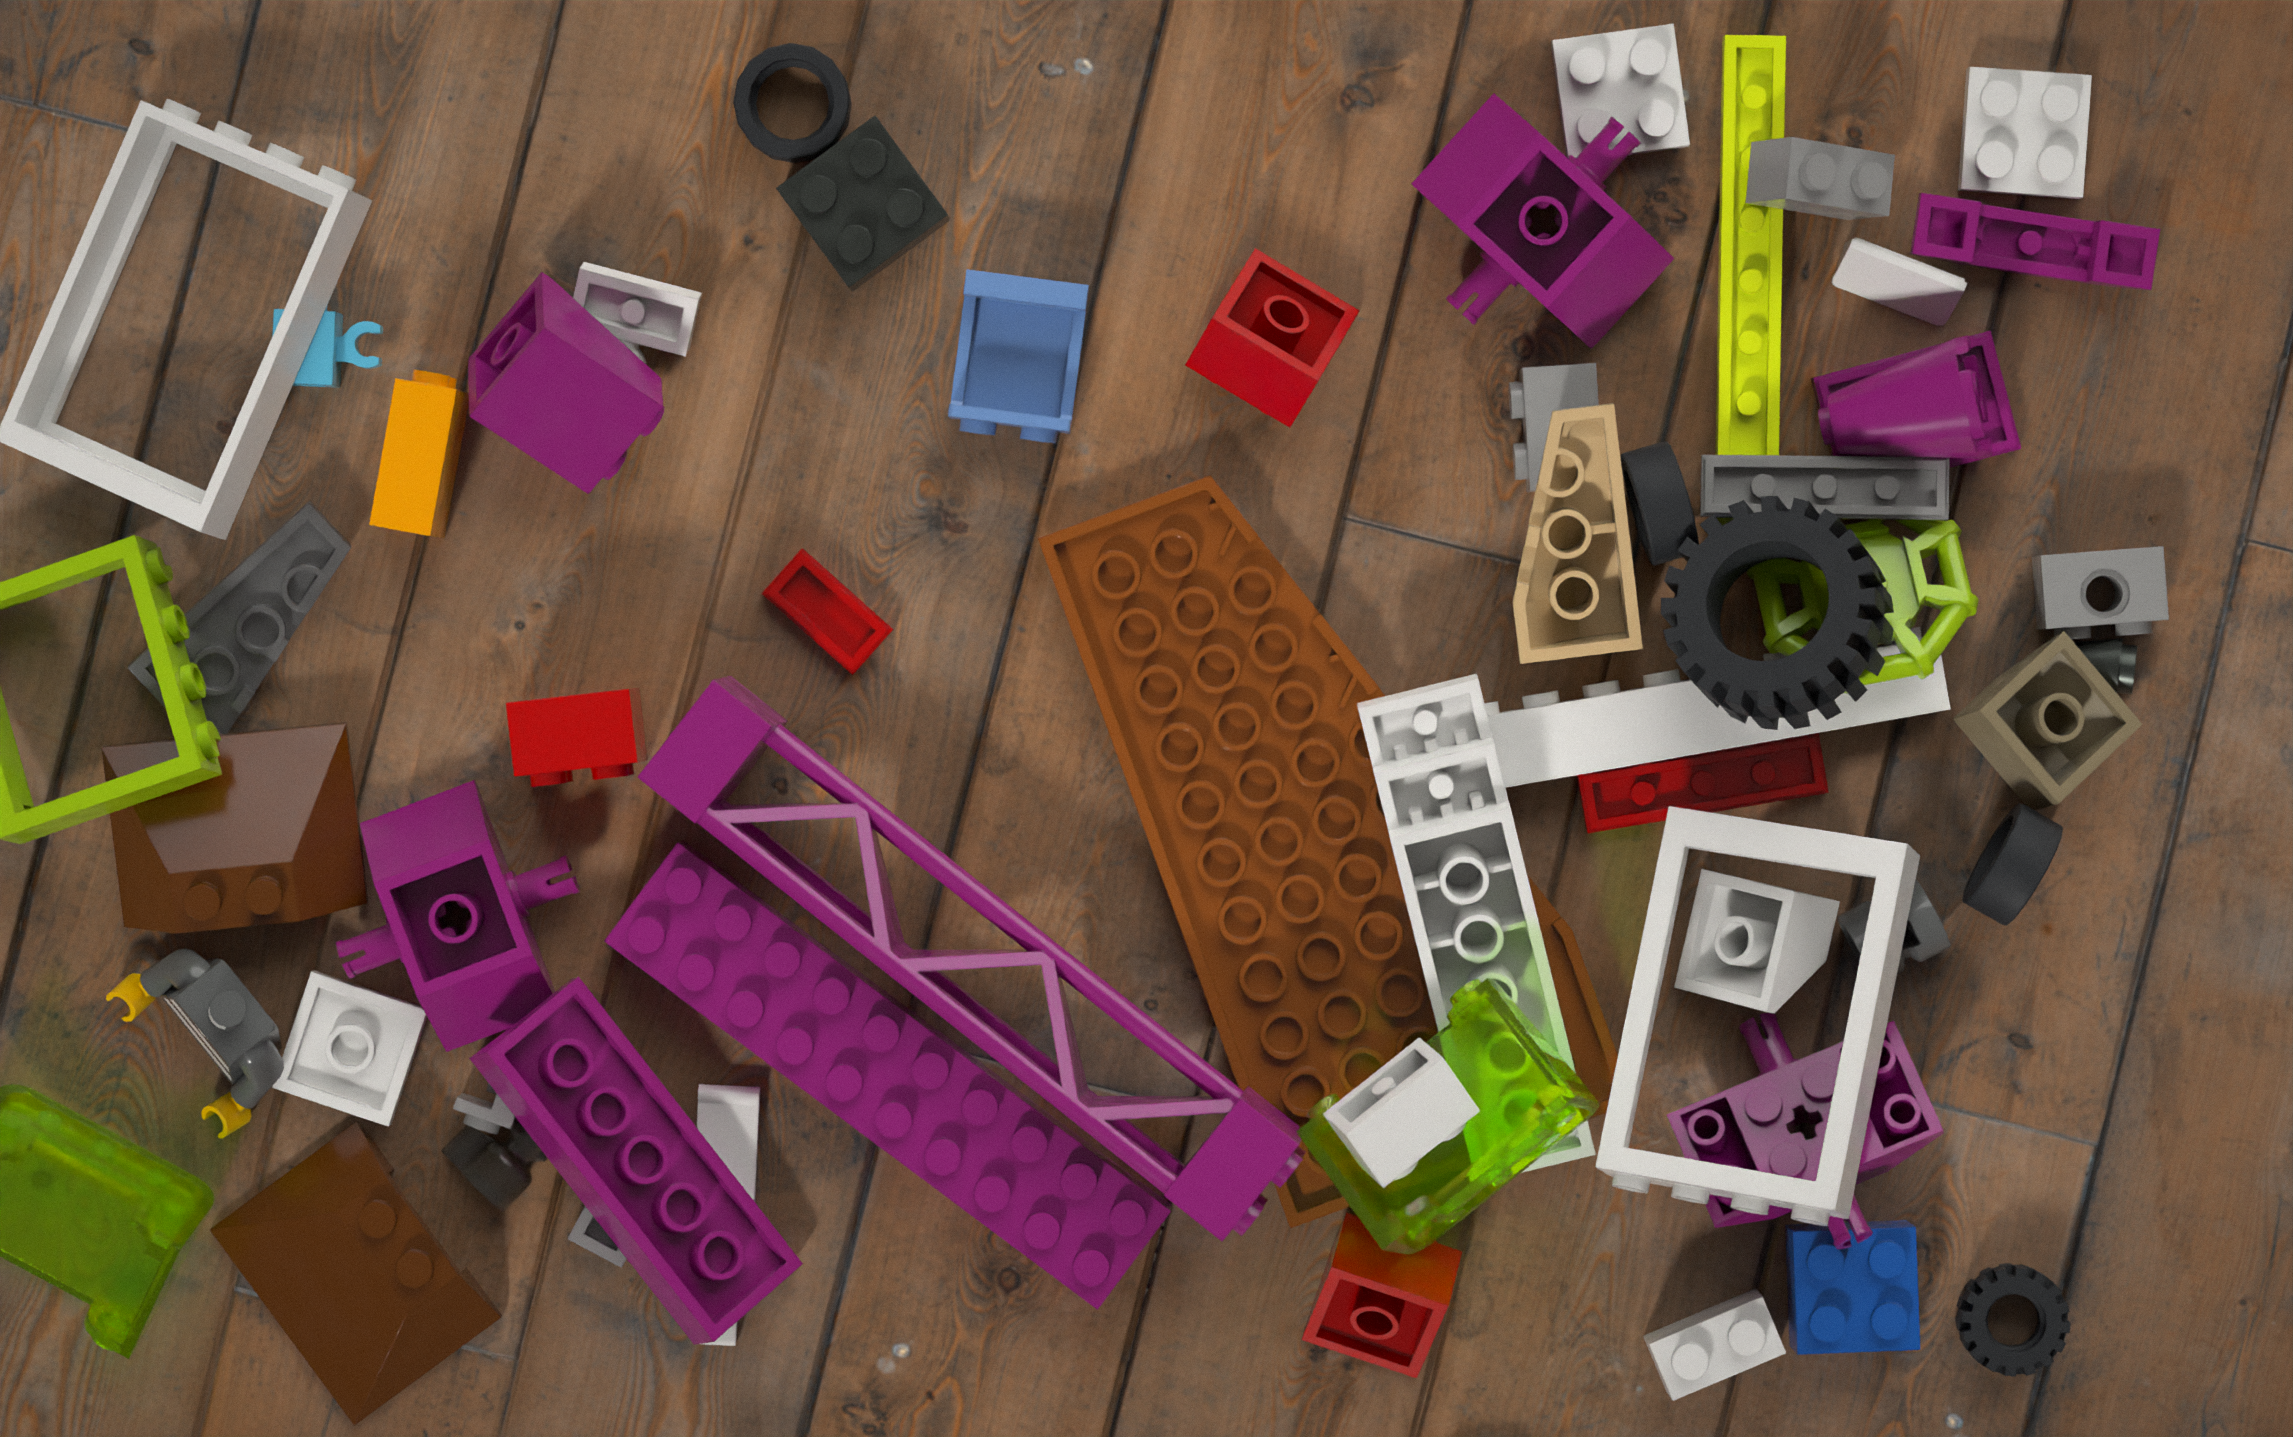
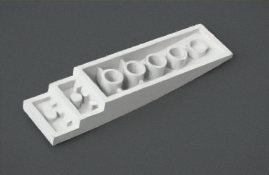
[1357,674,1596,1184]

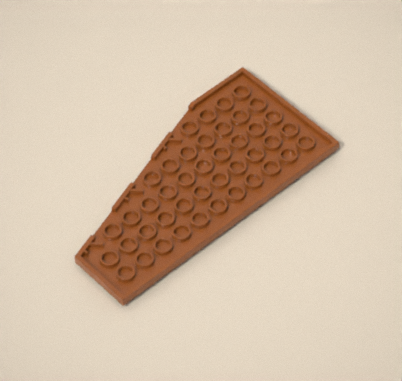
[1038,475,1618,1229]

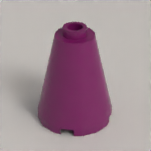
[1818,336,1993,459]

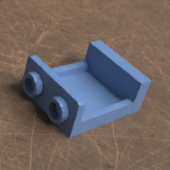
[948,269,1089,443]

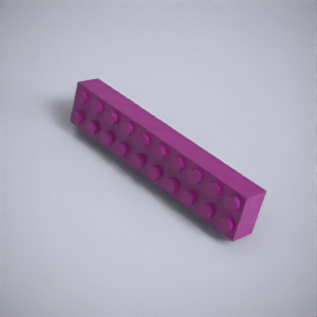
[604,840,1171,1310]

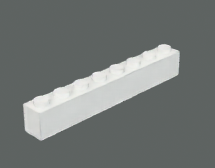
[1484,627,1951,788]

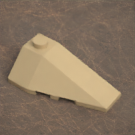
[1512,403,1643,664]

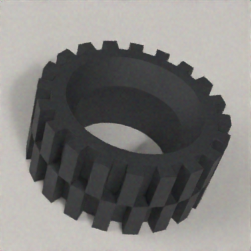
[1661,496,1894,730]

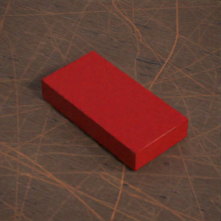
[761,548,894,675]

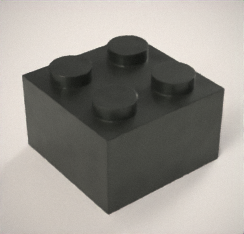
[776,115,950,292]

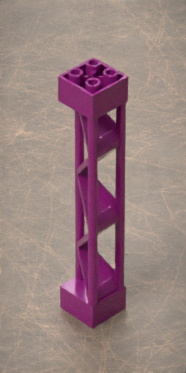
[637,676,1306,1242]

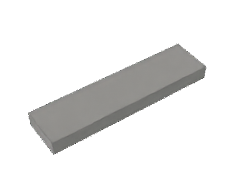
[1700,455,1949,520]

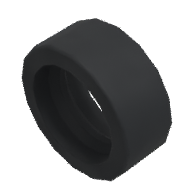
[733,43,852,163]
[1621,441,1699,566]
[1962,803,2063,926]

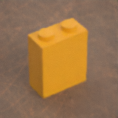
[369,369,469,538]

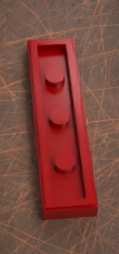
[1577,733,1829,834]

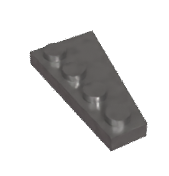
[128,501,352,734]

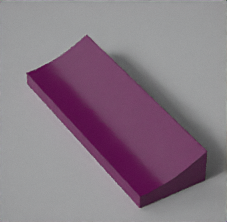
[469,976,803,1345]

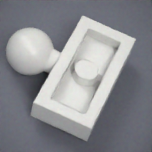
[573,262,702,364]

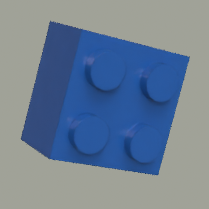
[1785,1220,1920,1355]

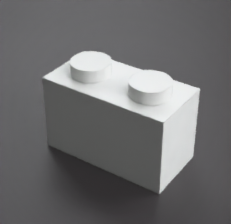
[1323,1037,1480,1188]
[1643,1289,1786,1401]

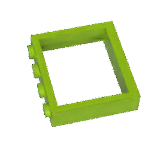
[0,535,222,844]

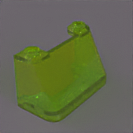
[1296,978,1600,1254]
[0,1084,215,1359]

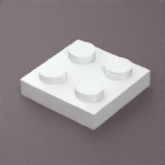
[1551,24,1690,158]
[1958,67,2092,199]
[272,970,427,1127]

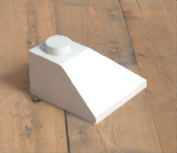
[1674,869,1840,1014]

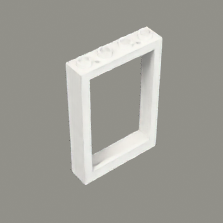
[0,99,372,540]
[1595,806,1920,1226]

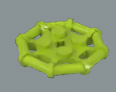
[1747,519,1979,694]

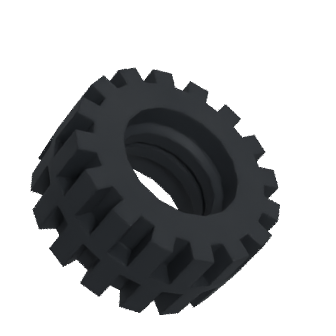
[1955,1263,2071,1377]

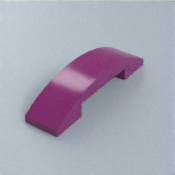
[1910,193,2160,290]

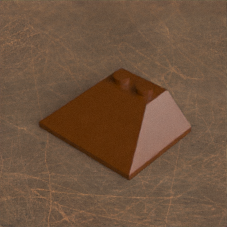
[101,722,368,934]
[210,1121,502,1426]

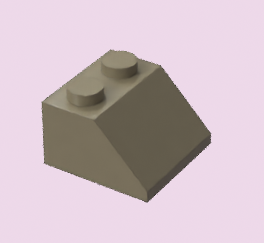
[1953,631,2142,810]

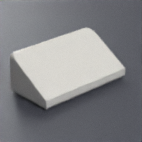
[1832,237,1967,326]

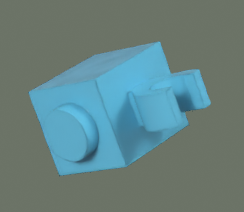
[273,304,383,388]

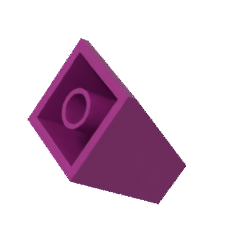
[468,272,665,494]

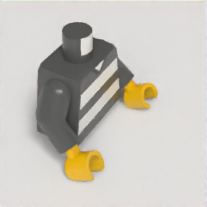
[106,948,284,1139]

